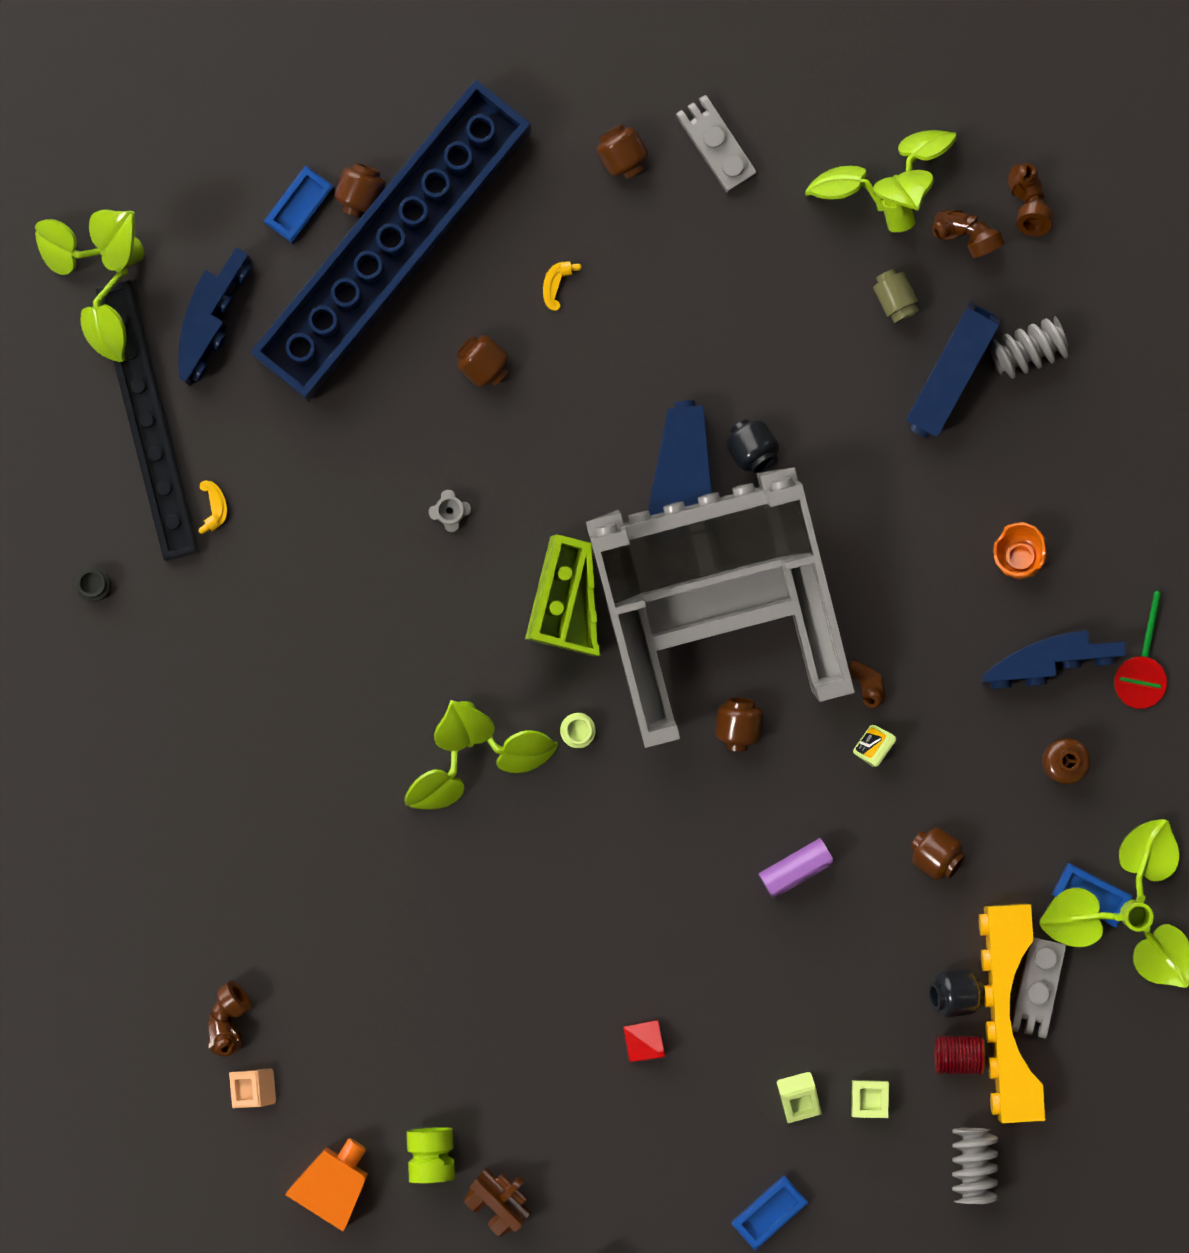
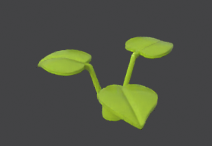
[805,130,957,232]
[35,209,144,362]
[405,700,558,809]
[1039,819,1189,988]

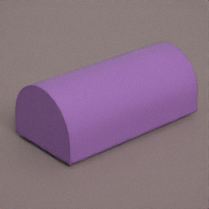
[758,838,833,899]

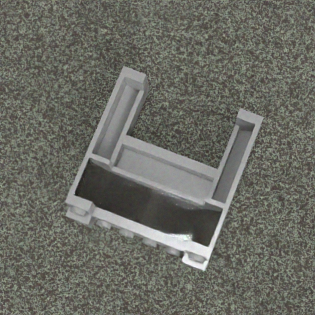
[586,467,855,748]

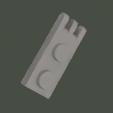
[676,95,757,193]
[1011,937,1066,1039]

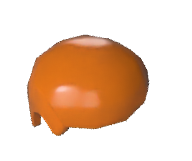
[993,522,1048,580]

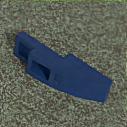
[178,247,252,386]
[980,630,1126,689]

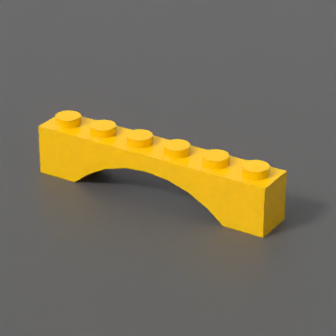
[979,904,1045,1123]

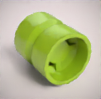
[406,1127,455,1183]

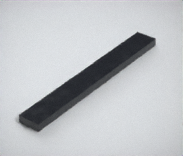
[95,280,199,562]

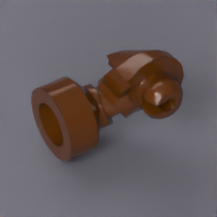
[1008,163,1053,236]
[932,209,1005,258]
[208,980,252,1057]

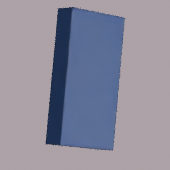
[263,165,334,244]
[1051,863,1132,928]
[731,1175,808,1250]

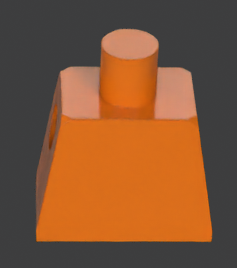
[285,1138,368,1231]

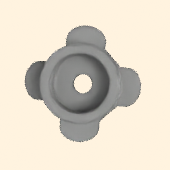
[429,490,471,532]

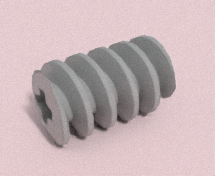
[989,316,1068,379]
[952,1128,998,1204]

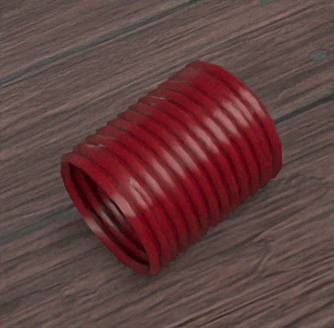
[934,1036,985,1075]

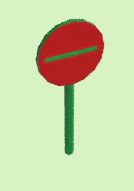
[1114,591,1167,709]

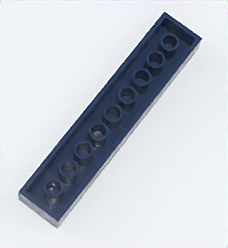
[250,79,531,402]

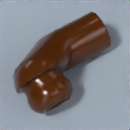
[848,659,886,709]

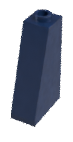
[906,301,1000,438]
[643,400,715,541]

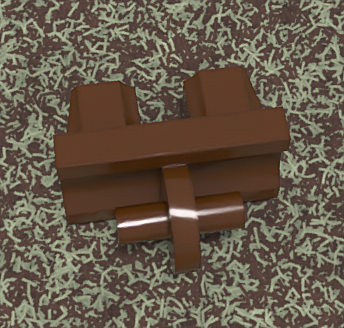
[464,1168,531,1237]

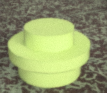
[560,713,596,748]

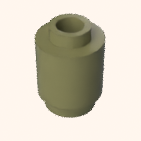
[873,268,920,324]

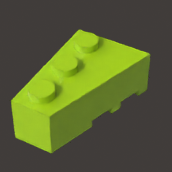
[525,534,600,656]

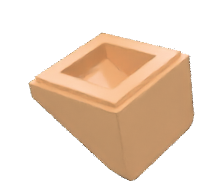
[229,1068,276,1108]

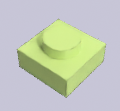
[851,1080,889,1118]

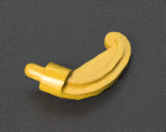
[543,261,582,311]
[199,480,228,534]

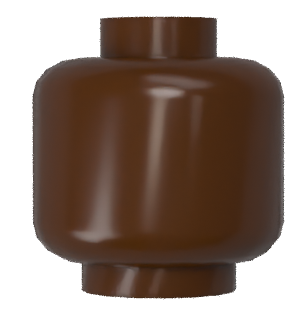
[596,124,648,179]
[335,162,385,218]
[455,335,508,387]
[715,697,763,751]
[1041,738,1091,785]
[910,827,965,880]

